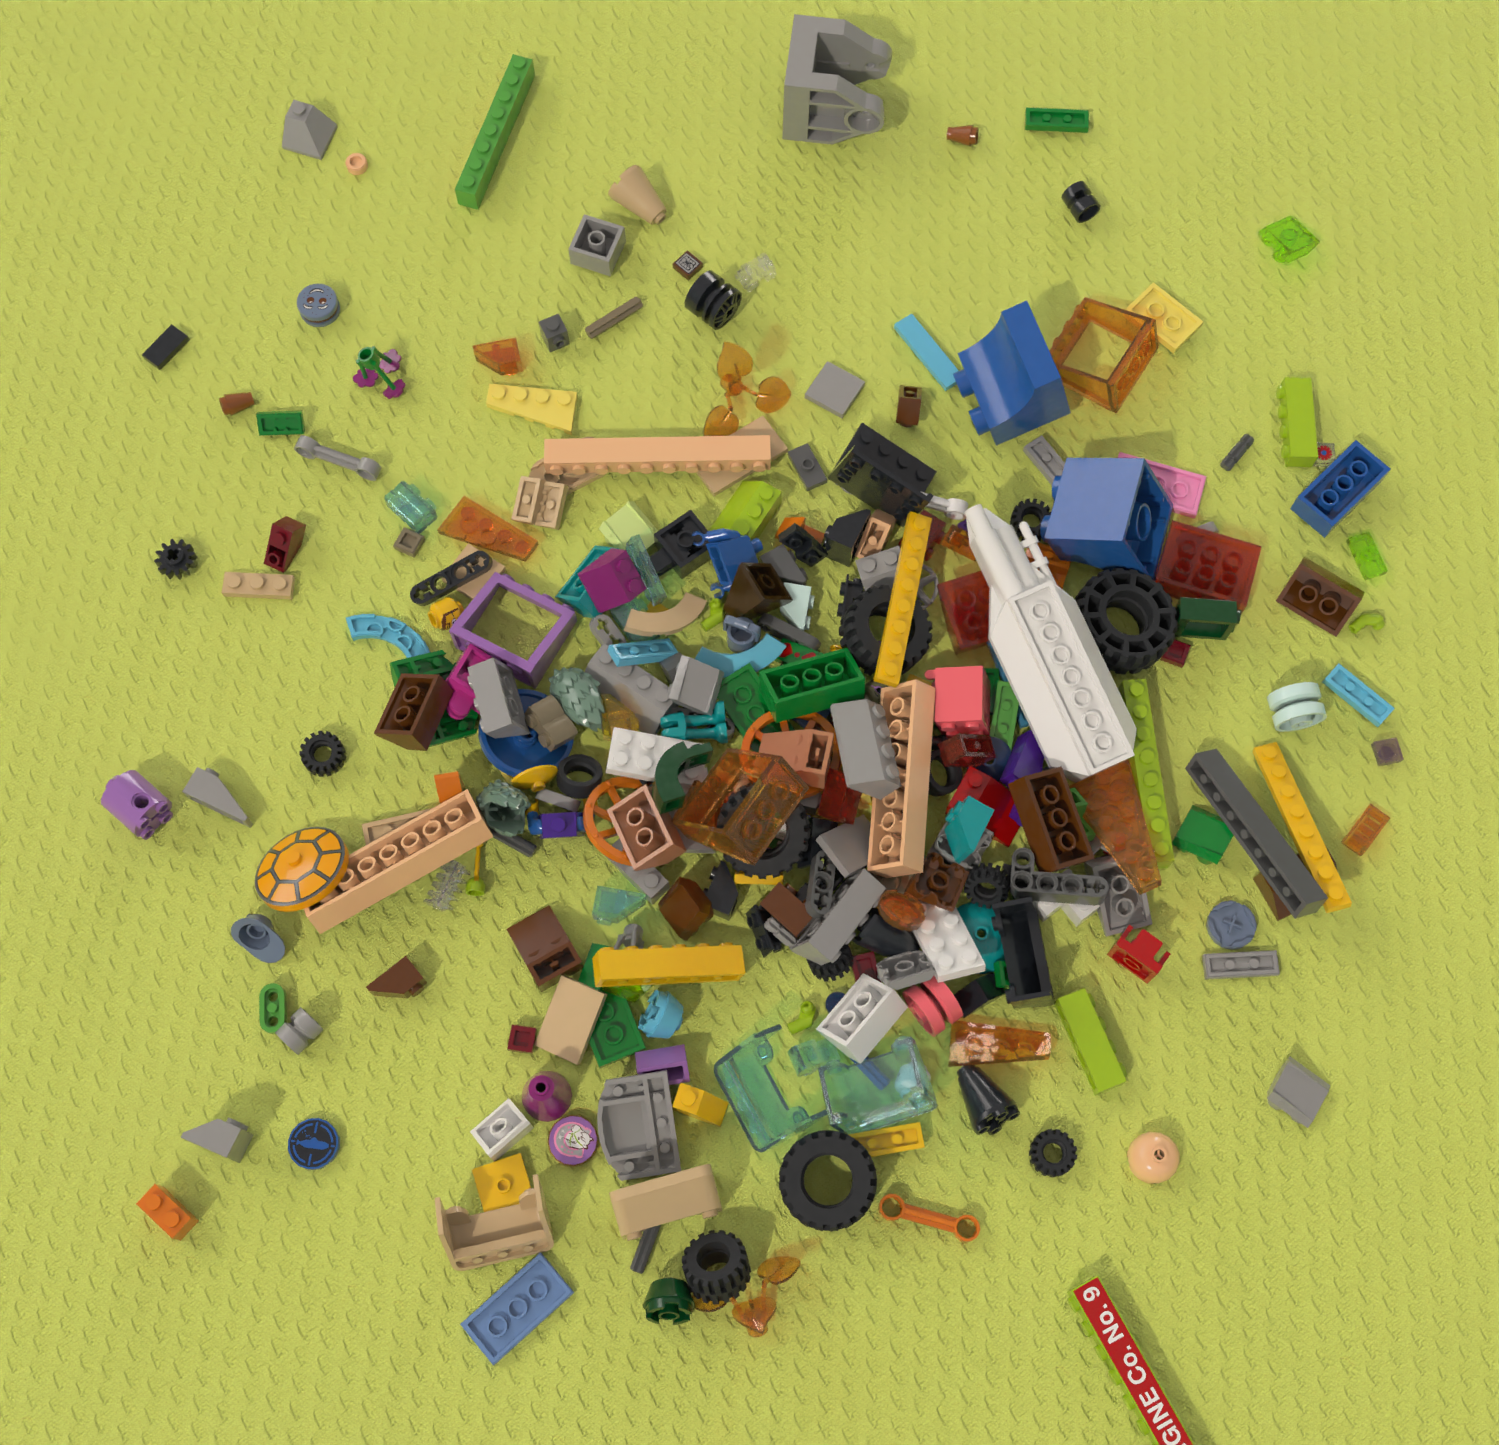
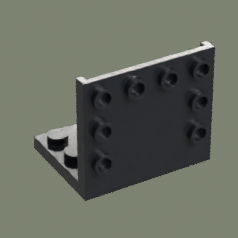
[828,423,937,527]

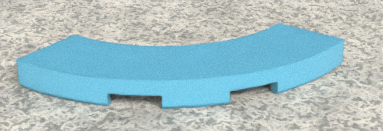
[346,614,430,658]
[694,633,786,678]

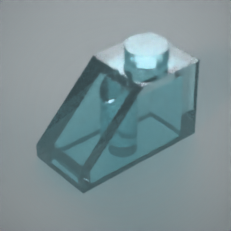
[592,886,647,926]

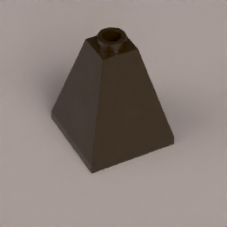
[723,562,793,620]

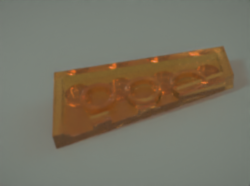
[437,496,539,562]
[948,1020,1051,1067]

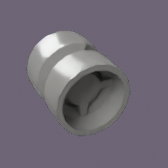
[275,1007,324,1055]

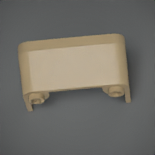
[609,1164,722,1241]
[435,1174,554,1271]

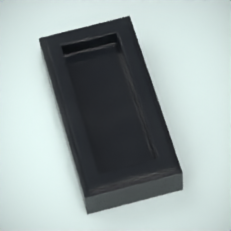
[142,324,190,370]

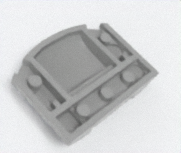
[597,1070,681,1181]

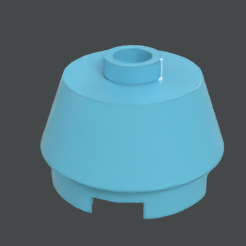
[638,990,684,1039]

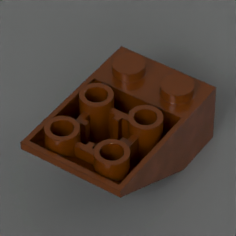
[506,906,583,992]

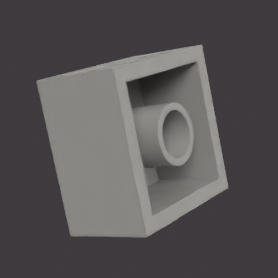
[568,214,626,276]

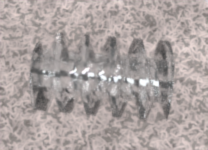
[423,860,471,912]

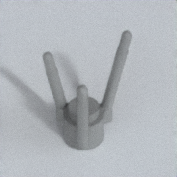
[614,924,644,950]

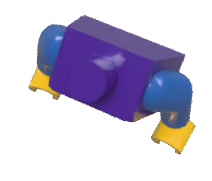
[525,798,598,839]

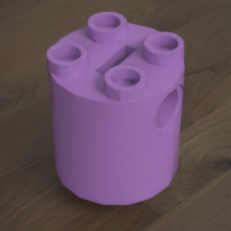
[101,770,173,840]

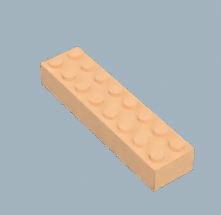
[867,679,935,878]
[304,789,494,934]

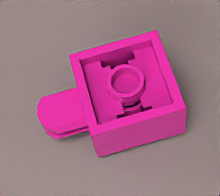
[445,643,493,720]

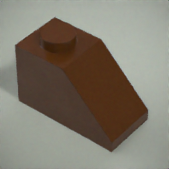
[896,385,922,427]
[366,956,427,999]

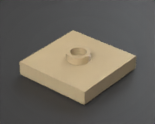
[441,543,506,600]

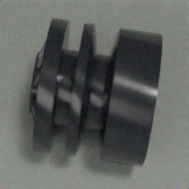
[684,270,742,330]

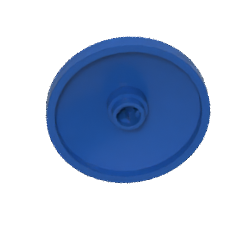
[478,689,573,777]

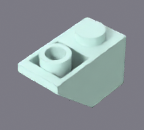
[780,582,815,631]

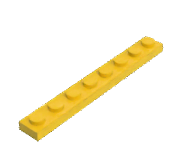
[873,511,932,688]
[1253,742,1352,913]

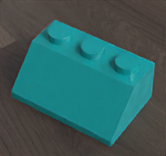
[555,545,636,618]

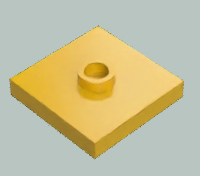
[472,1153,531,1212]

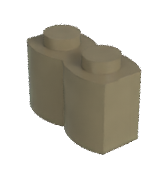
[524,695,578,752]

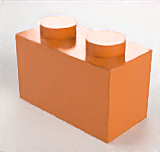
[136,1184,199,1241]

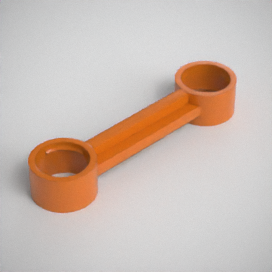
[878,1194,980,1242]

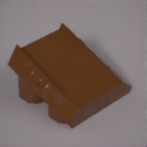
[904,852,969,912]
[658,876,714,941]

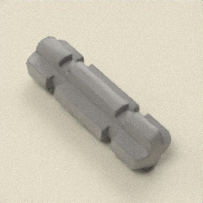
[764,917,798,950]

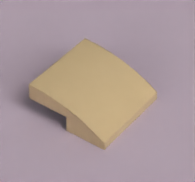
[511,476,569,530]

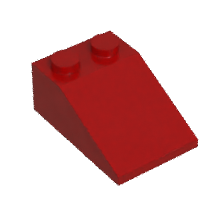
[945,766,1020,848]

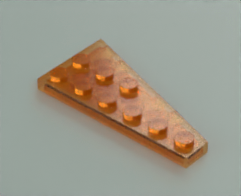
[1069,760,1161,895]

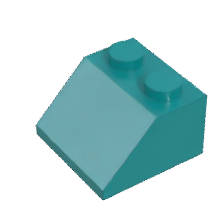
[944,796,994,864]

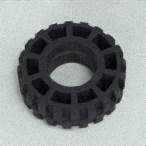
[1074,568,1178,674]

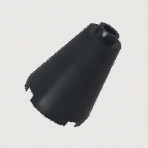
[851,904,920,958]

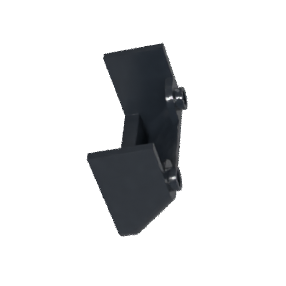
[991,897,1055,1008]

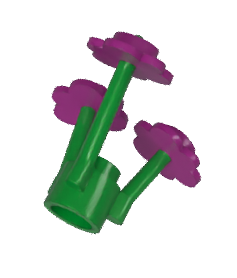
[353,346,406,399]

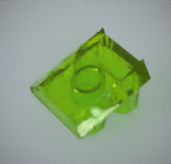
[1258,215,1320,263]

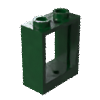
[1175,597,1241,640]

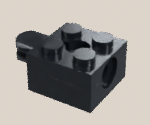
[647,510,711,579]

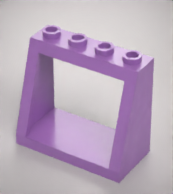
[449,572,577,689]

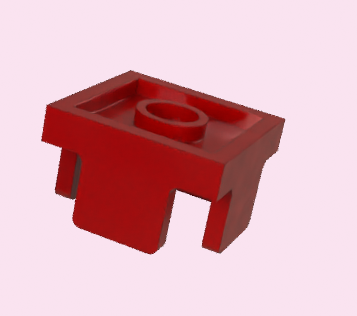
[1107,924,1171,984]

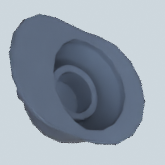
[231,913,285,963]

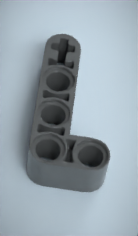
[1010,847,1109,906]

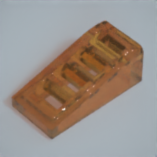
[1341,804,1390,856]

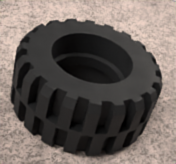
[839,585,933,676]
[716,782,810,879]
[779,1130,877,1231]

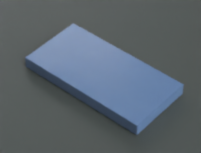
[460,1252,574,1366]

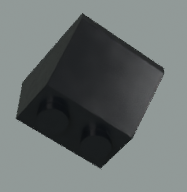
[823,509,871,567]

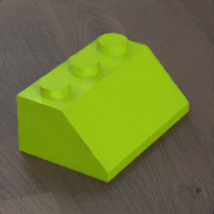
[709,480,782,540]

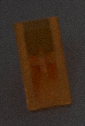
[941,524,976,562]

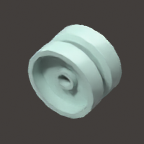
[1267,682,1327,732]

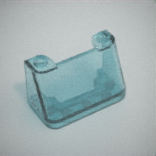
[818,1036,938,1135]

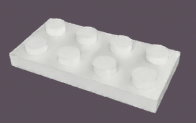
[606,727,705,791]
[911,901,986,983]

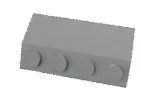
[585,643,679,735]
[830,699,901,800]
[791,869,886,965]

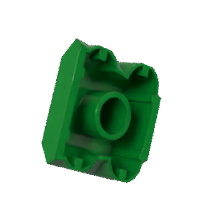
[1172,805,1234,865]

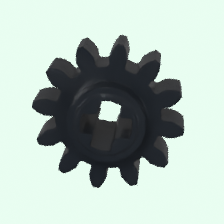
[154,539,198,580]

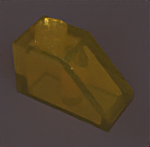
[599,693,639,741]

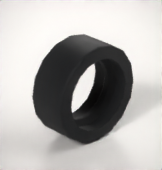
[928,749,963,797]
[556,754,603,799]

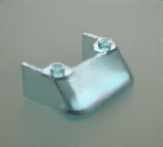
[714,1024,828,1152]

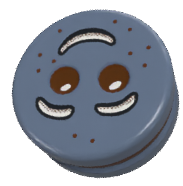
[297,284,340,327]

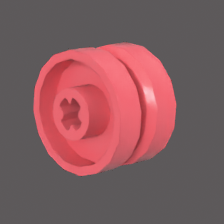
[902,976,963,1037]

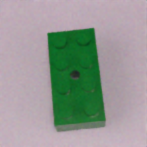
[759,648,865,723]

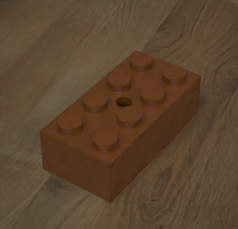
[1008,766,1095,873]

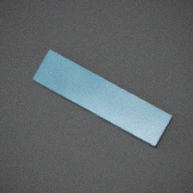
[894,314,959,391]

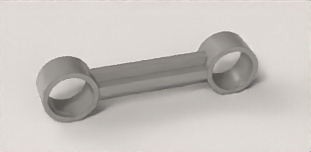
[294,435,382,481]

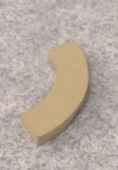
[623,592,707,637]

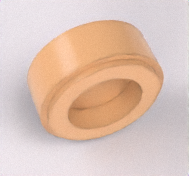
[345,153,368,175]

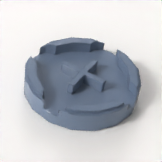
[1206,900,1257,950]

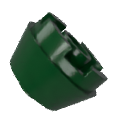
[643,1277,695,1325]

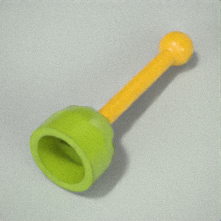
[465,843,485,896]

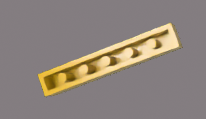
[592,942,745,987]

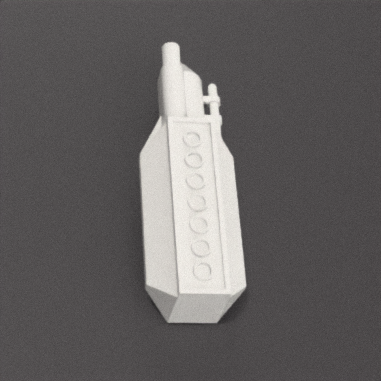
[964,504,1137,783]

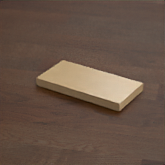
[696,416,788,497]

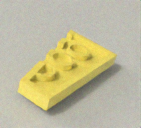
[486,384,578,435]

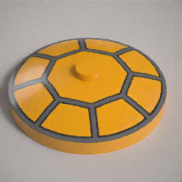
[255,827,349,912]

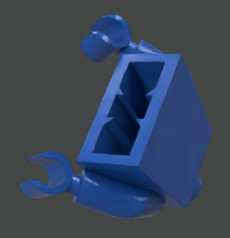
[692,528,763,599]

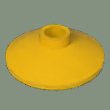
[511,765,558,792]

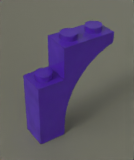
[999,730,1044,827]

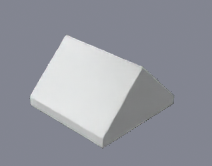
[470,1098,534,1162]

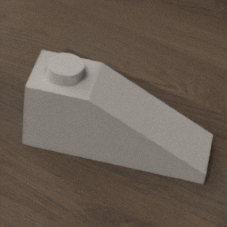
[182,767,253,828]
[604,838,670,905]

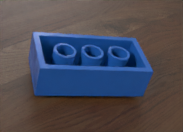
[1290,440,1391,538]

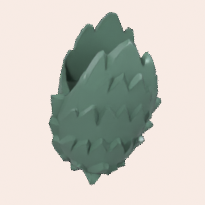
[549,667,612,732]
[476,779,531,837]

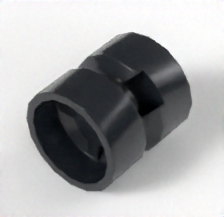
[1061,181,1101,223]

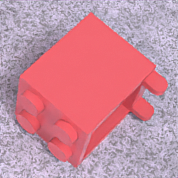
[925,666,990,739]

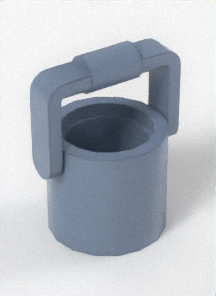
[723,615,761,653]

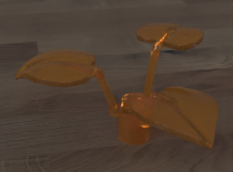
[703,342,791,436]
[692,1256,801,1337]

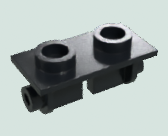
[837,574,864,625]
[746,904,783,958]

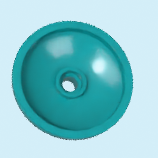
[957,902,1005,974]

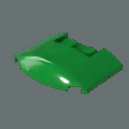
[390,650,478,747]

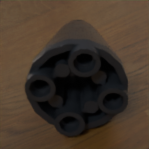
[957,1063,1020,1135]

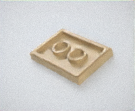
[534,975,607,1065]

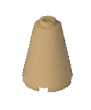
[608,165,666,225]

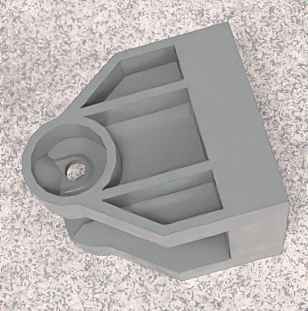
[782,14,892,145]

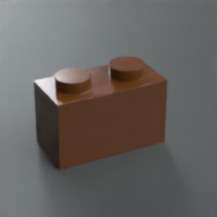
[760,882,816,938]

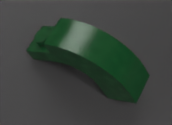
[652,741,713,815]

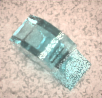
[787,1038,841,1077]

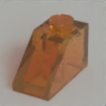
[473,338,523,376]

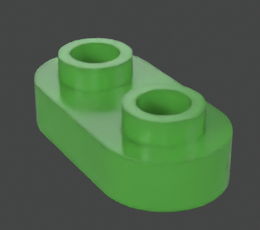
[259,983,287,1034]

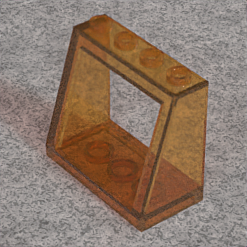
[1050,297,1159,413]
[673,748,809,865]

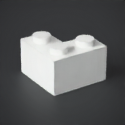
[1033,868,1100,927]

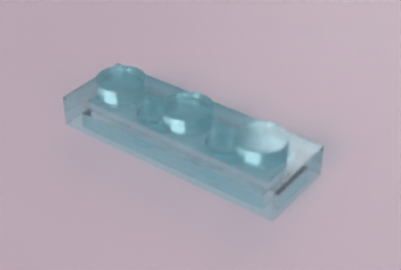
[626,534,667,606]

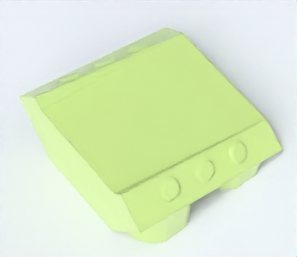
[599,501,658,564]

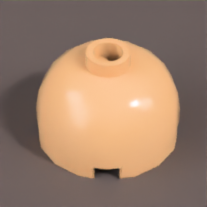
[1127,1132,1180,1184]

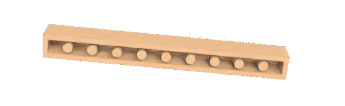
[544,435,771,475]

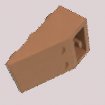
[753,729,834,789]

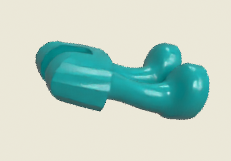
[660,701,728,744]

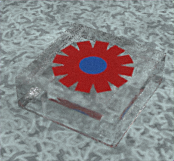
[1313,443,1336,467]

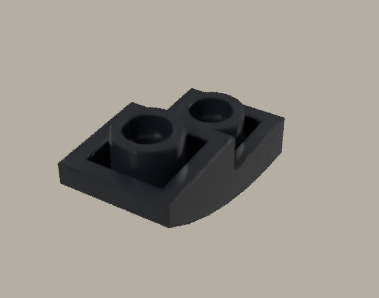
[778,523,828,567]

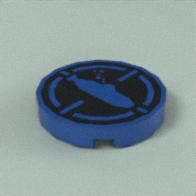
[288,1118,340,1170]

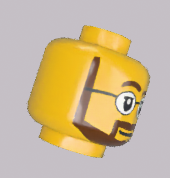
[428,597,464,631]

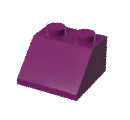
[578,548,647,613]

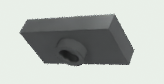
[787,443,827,491]

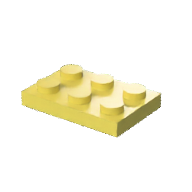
[1124,282,1203,354]

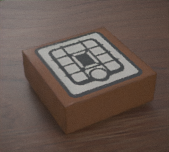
[673,250,703,281]

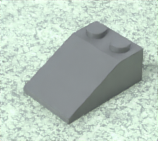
[1084,849,1152,937]

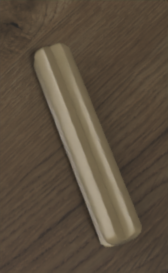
[585,297,643,339]

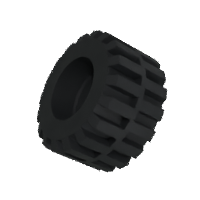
[682,1230,751,1305]

